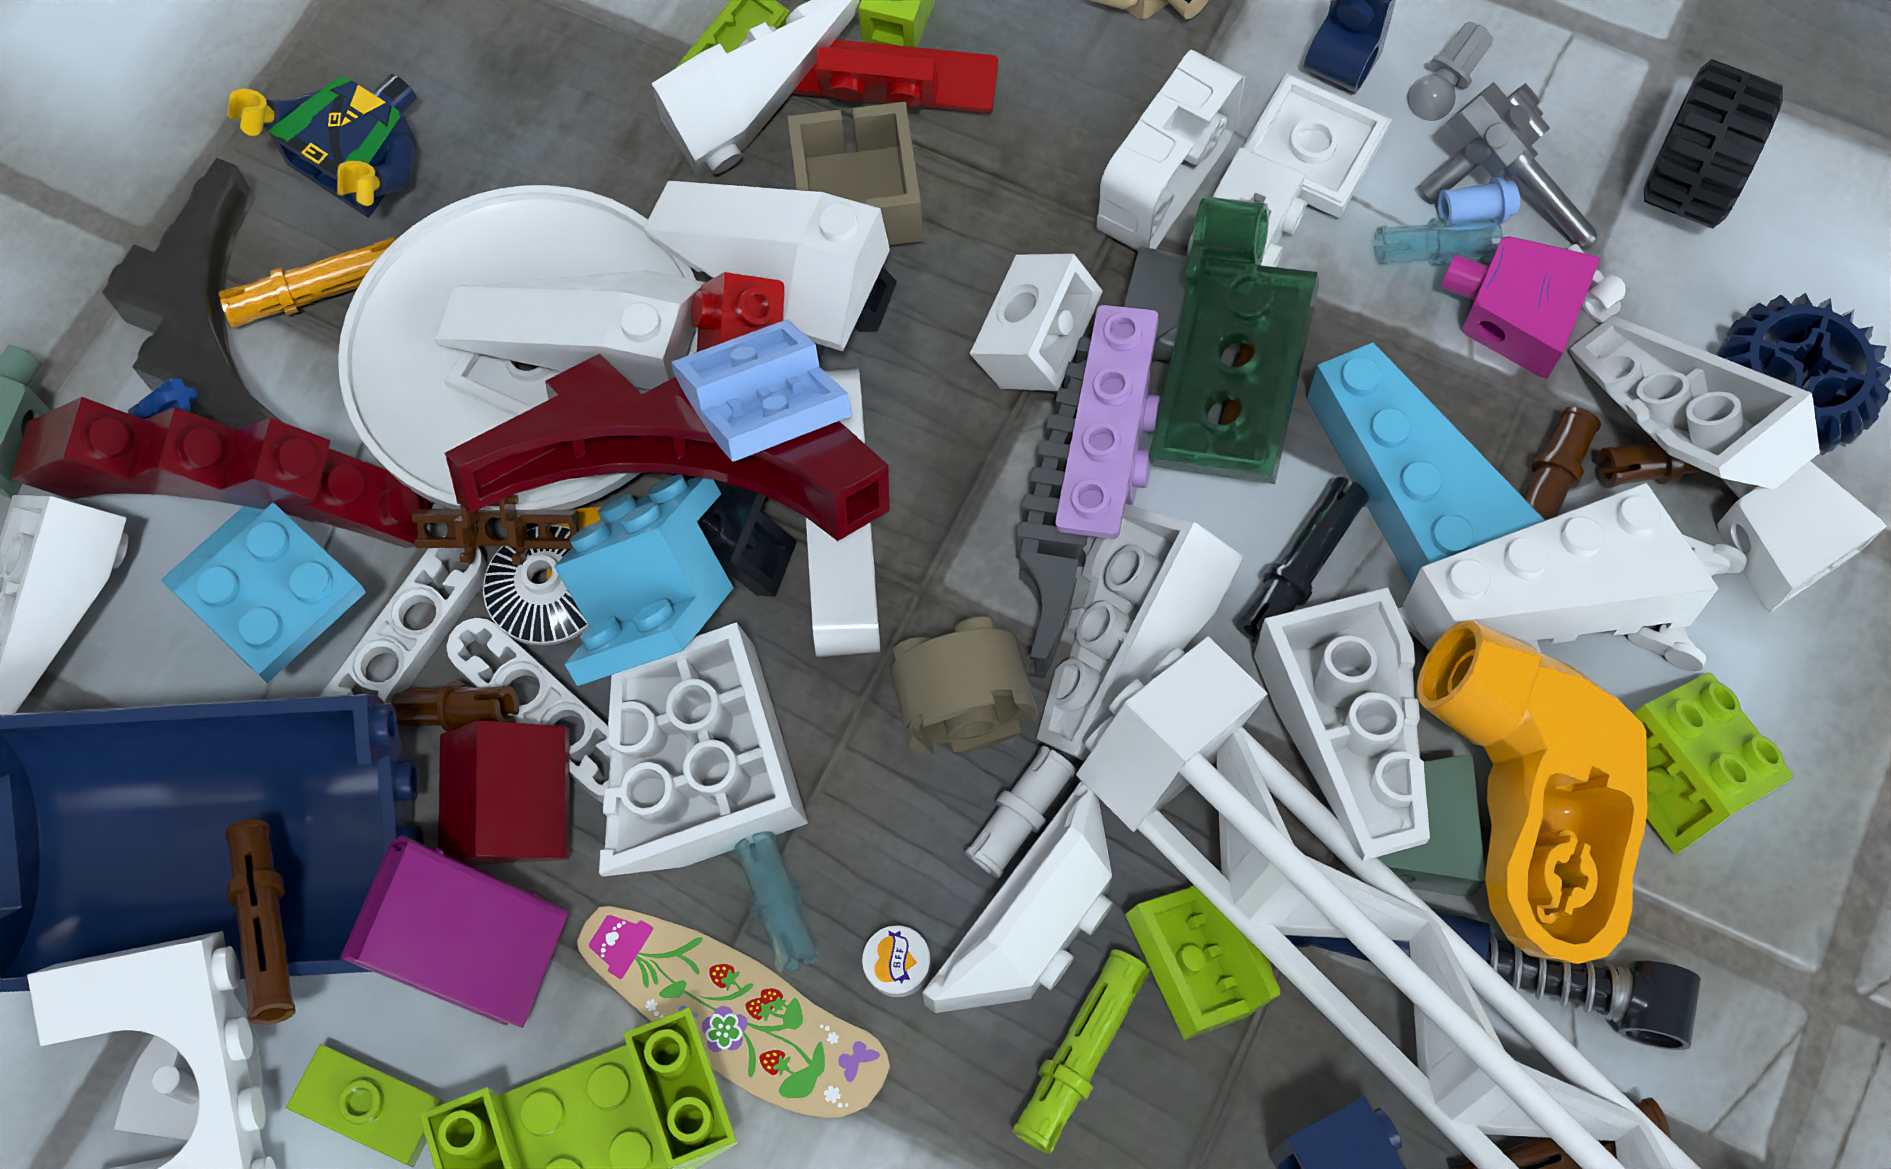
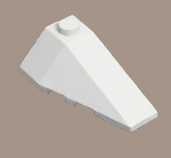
[434,270,706,390]
[1570,315,1820,489]
[1254,587,1430,861]

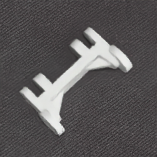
[1628,535,1747,671]

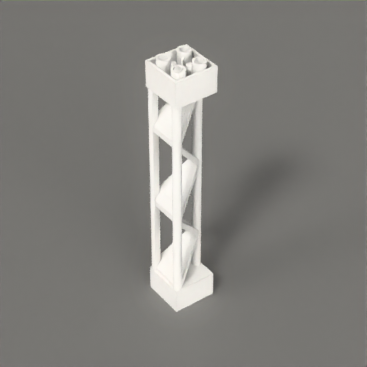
[1076,636,1701,1169]

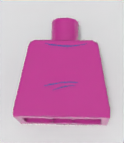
[1440,236,1601,379]

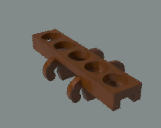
[412,495,580,565]

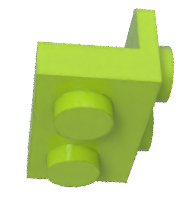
[1125,870,1281,1041]

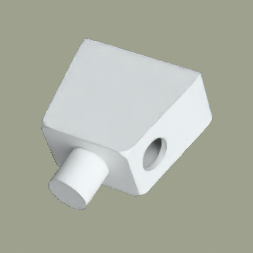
[1717,461,1887,612]

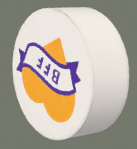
[862,925,932,997]

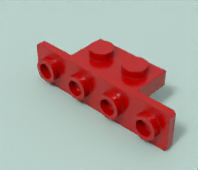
[791,39,999,114]

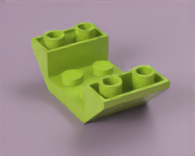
[419,1007,738,1169]

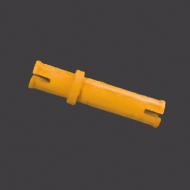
[218,236,395,328]

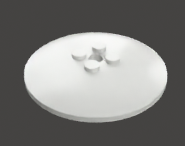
[338,185,698,518]

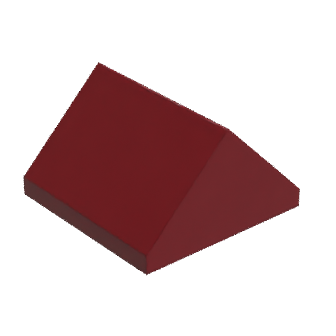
[438,720,569,865]

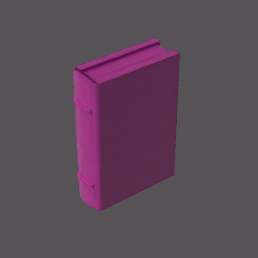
[340,836,568,1028]

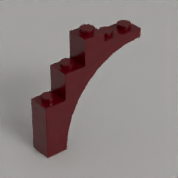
[445,353,890,541]
[10,397,429,548]

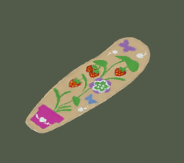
[577,906,890,1118]

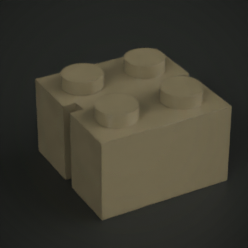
[787,101,923,245]

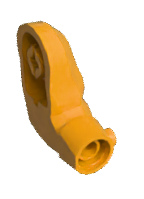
[1417,621,1648,964]

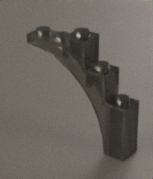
[102,158,313,523]

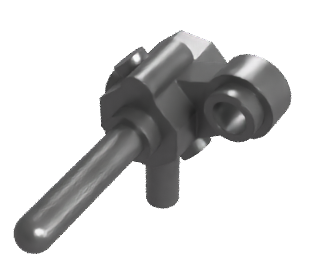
[1419,82,1598,249]

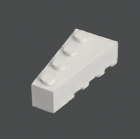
[1403,483,1719,651]

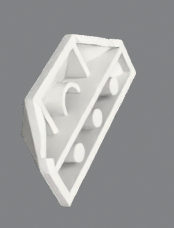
[923,780,1114,1013]

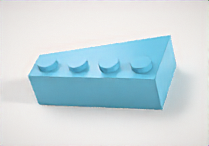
[1307,342,1545,586]

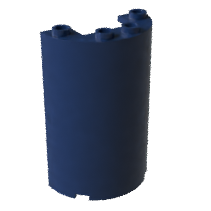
[0,694,424,992]

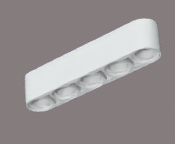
[806,368,880,657]

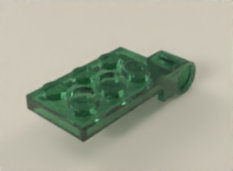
[1148,196,1320,484]

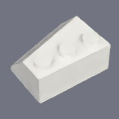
[599,622,808,876]

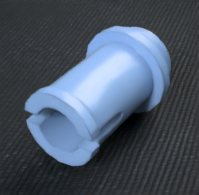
[1438,176,1520,227]

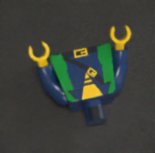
[227,74,417,218]

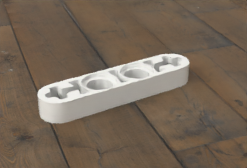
[319,535,488,703]
[446,618,611,803]

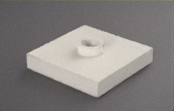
[1243,73,1392,218]

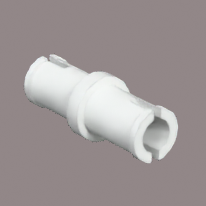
[965,746,1076,878]

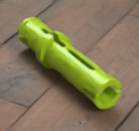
[1012,949,1151,1154]

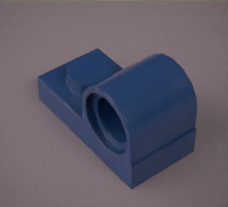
[1304,0,1396,93]

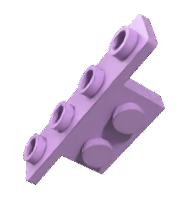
[1055,305,1162,539]

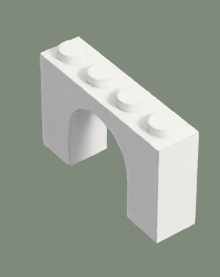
[27,931,276,1169]

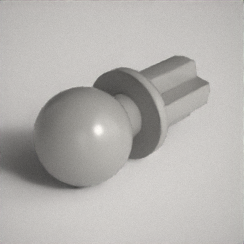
[1409,21,1493,121]

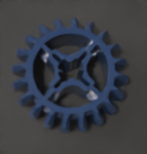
[1716,292,1891,456]

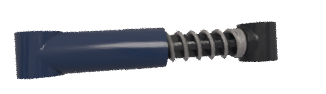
[1284,908,1701,1050]

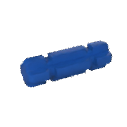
[128,378,198,419]

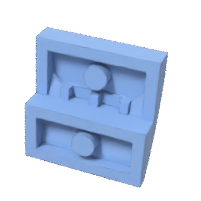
[671,319,852,462]

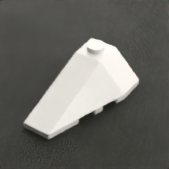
[651,0,860,178]
[643,181,890,351]
[0,495,128,714]
[1036,504,1244,761]

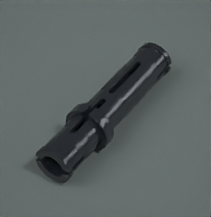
[1237,477,1369,641]

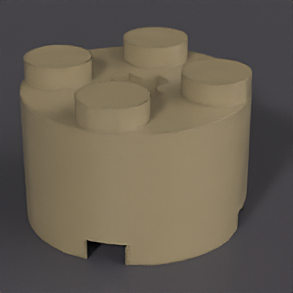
[891,616,1038,755]

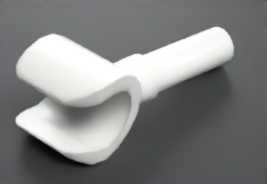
[1568,244,1626,323]

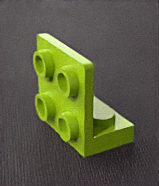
[1633,673,1793,855]

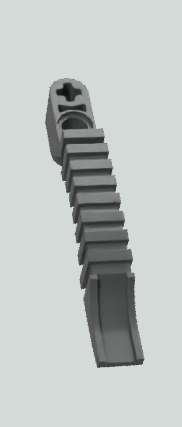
[1016,246,1199,678]

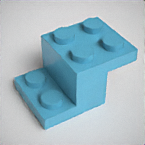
[554,474,733,686]
[161,502,366,683]

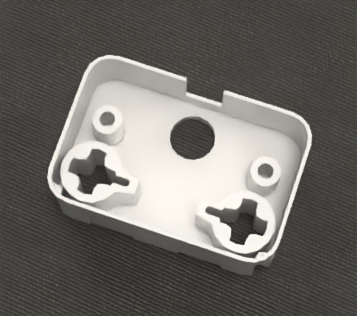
[1097,49,1245,251]

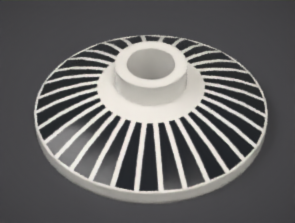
[483,525,589,646]

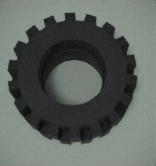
[1644,59,1783,229]

